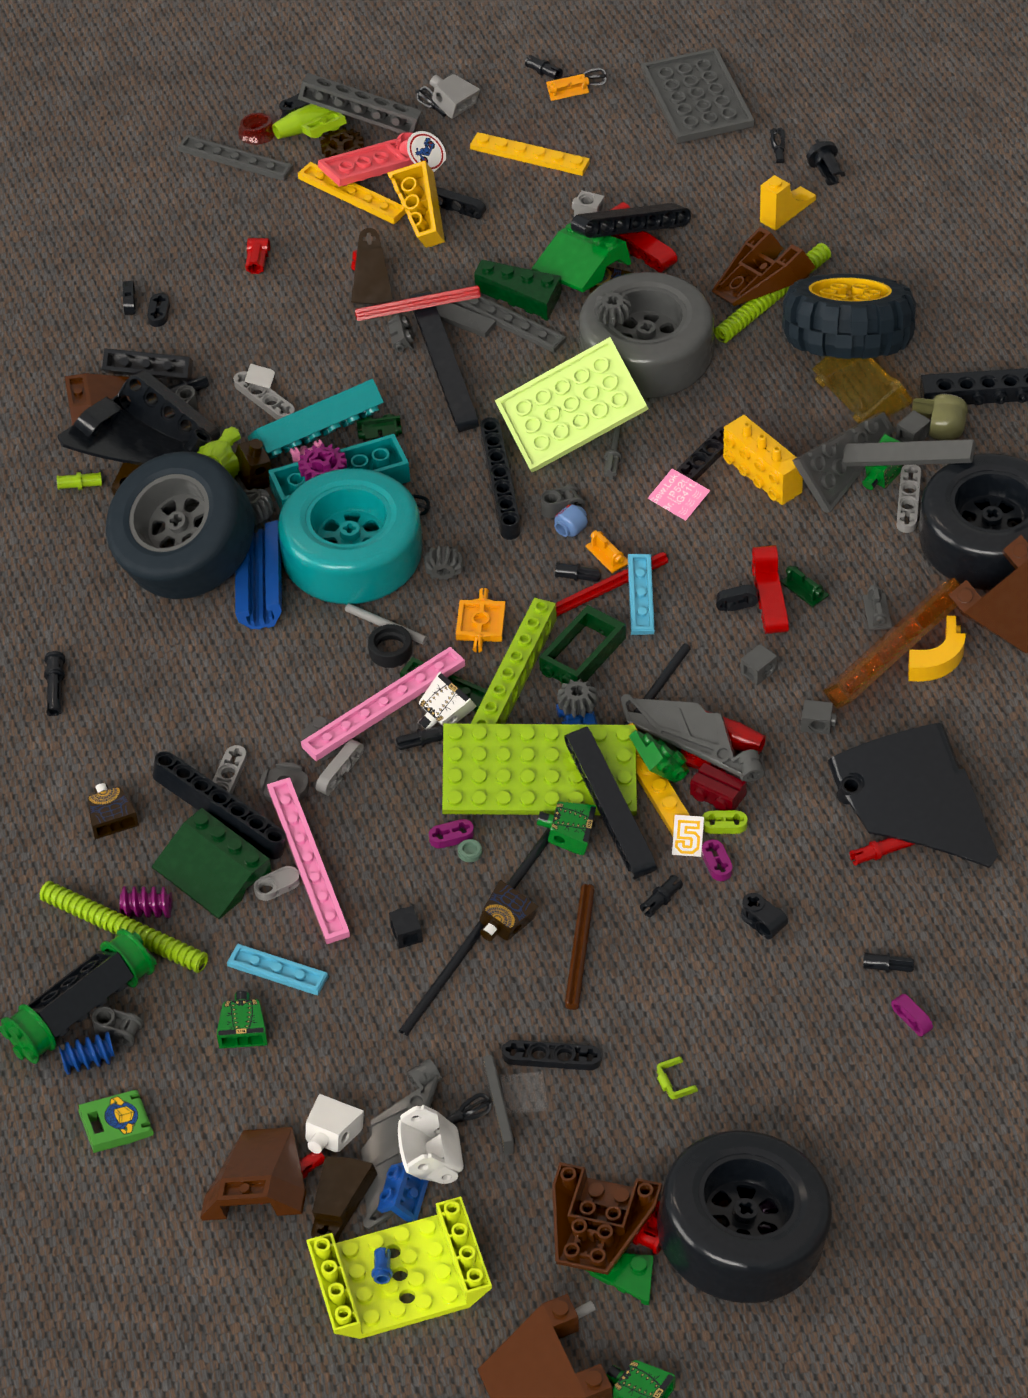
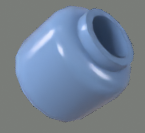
[554,504,588,537]

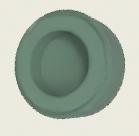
[458,839,482,862]

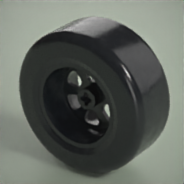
[919,453,1028,590]
[657,1130,832,1303]

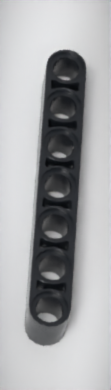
[571,203,691,238]
[480,417,520,540]
[564,726,657,880]
[152,751,286,859]

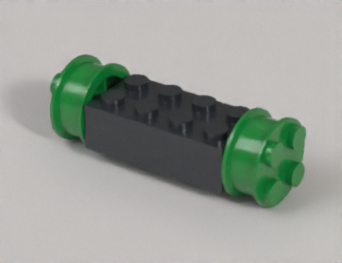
[0,929,157,1064]

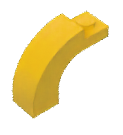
[908,615,966,681]

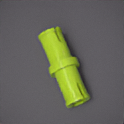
[57,472,102,490]

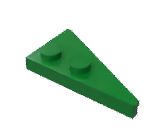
[585,1253,654,1305]

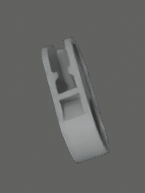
[254,866,300,901]

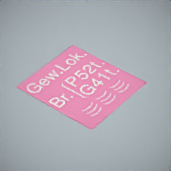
[648,469,710,521]

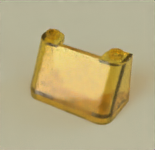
[812,356,913,424]

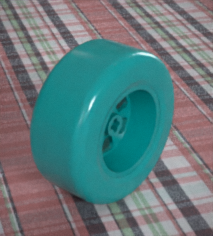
[278,468,422,604]

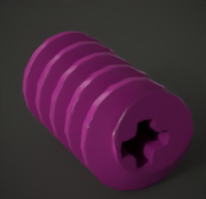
[119,886,173,918]

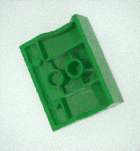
[532,223,631,292]

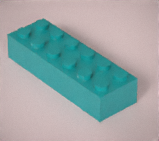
[247,379,384,460]
[268,434,410,510]

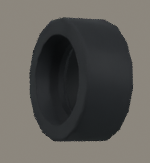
[368,624,412,668]

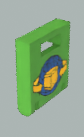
[78,1090,154,1153]

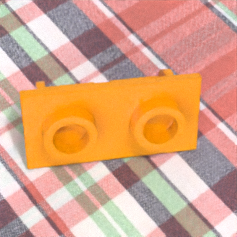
[546,74,589,101]
[585,530,628,573]

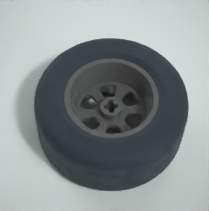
[106,451,255,599]

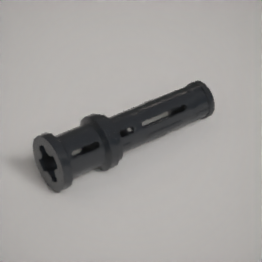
[44,651,65,716]

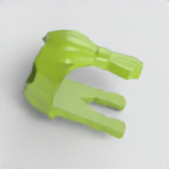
[197,427,241,478]

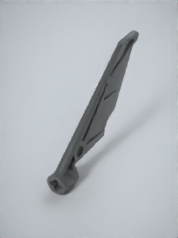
[621,694,765,782]
[361,1058,442,1230]

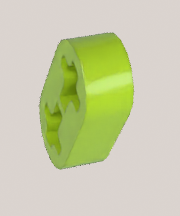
[702,810,748,834]

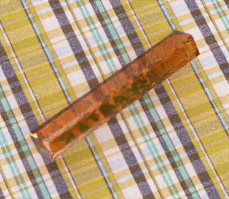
[823,578,960,709]

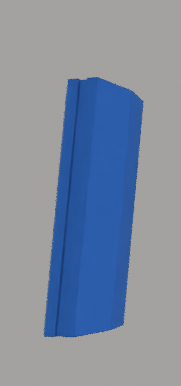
[235,520,282,629]

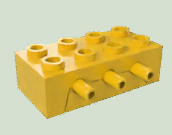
[723,415,803,505]

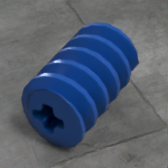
[59,1031,115,1075]

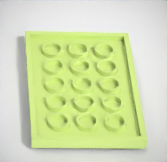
[495,337,649,472]

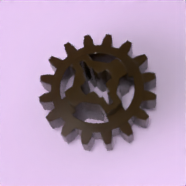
[320,127,364,158]

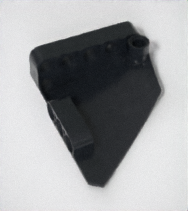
[57,370,220,465]
[828,723,998,868]

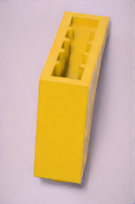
[760,175,816,231]

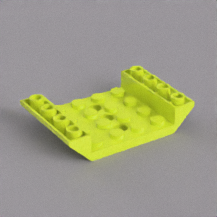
[306,1196,492,1339]

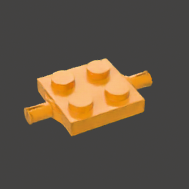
[456,588,506,653]

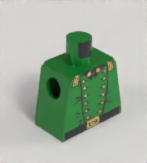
[862,434,904,490]
[536,802,596,855]
[217,991,268,1049]
[606,1360,675,1398]

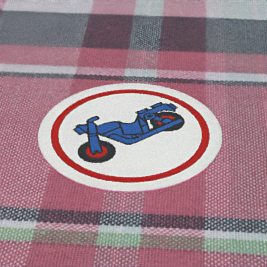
[407,131,446,172]

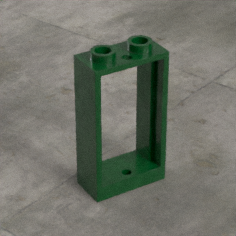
[539,605,626,684]

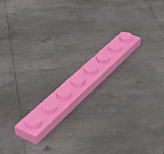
[301,647,465,761]
[267,777,350,944]

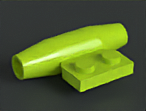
[272,104,347,139]

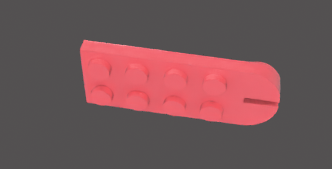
[318,132,414,187]

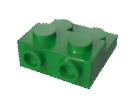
[629,730,690,783]

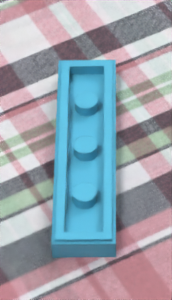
[627,554,655,635]
[227,944,329,996]

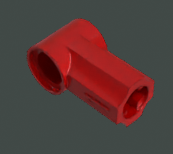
[245,238,270,274]

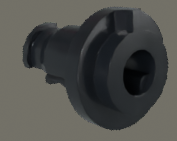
[806,139,845,186]

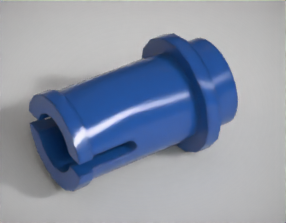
[371,1247,393,1284]

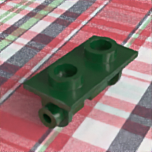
[357,414,402,441]
[780,565,829,608]

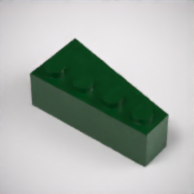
[474,259,561,321]

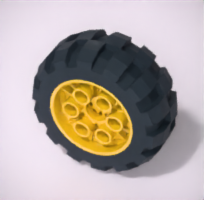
[782,273,916,359]

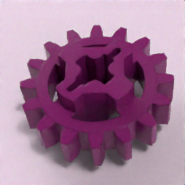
[298,443,347,481]

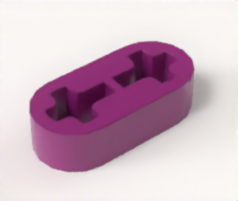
[429,819,474,848]
[702,839,732,881]
[891,994,933,1037]

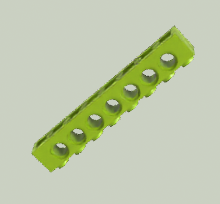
[471,598,557,724]

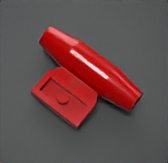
[680,710,766,772]

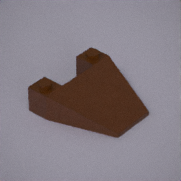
[712,226,815,306]
[948,535,1028,653]
[477,1294,612,1398]

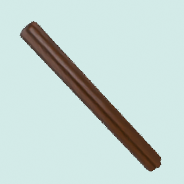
[565,884,594,1010]

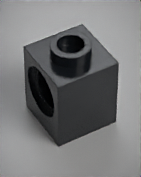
[389,906,423,949]

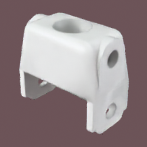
[398,1105,464,1184]

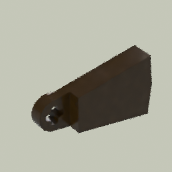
[351,228,393,304]
[311,1156,377,1243]

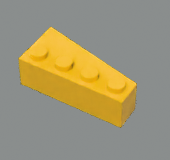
[387,161,445,247]

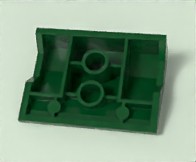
[152,808,272,919]

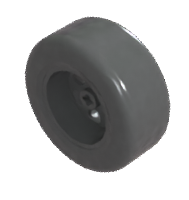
[578,272,714,398]

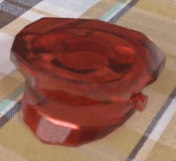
[238,113,275,145]

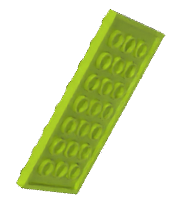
[442,723,637,816]

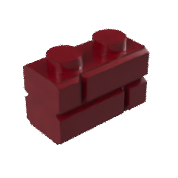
[690,763,747,810]

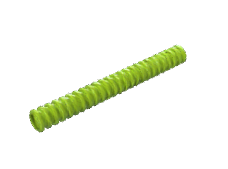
[714,243,831,343]
[39,881,208,973]

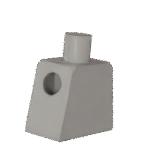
[430,74,480,119]

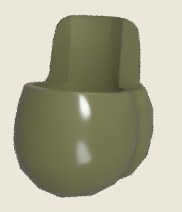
[912,394,968,440]

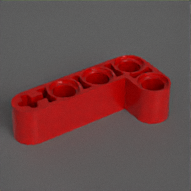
[611,202,678,273]
[752,545,789,634]

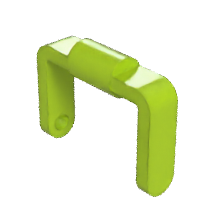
[657,1057,698,1099]

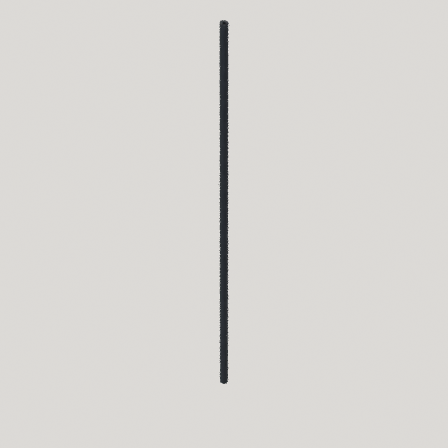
[399,643,691,1036]

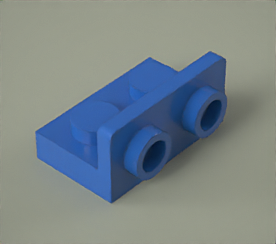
[377,1162,429,1223]

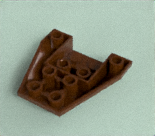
[64,373,156,425]
[200,1127,306,1221]
[552,1162,662,1275]

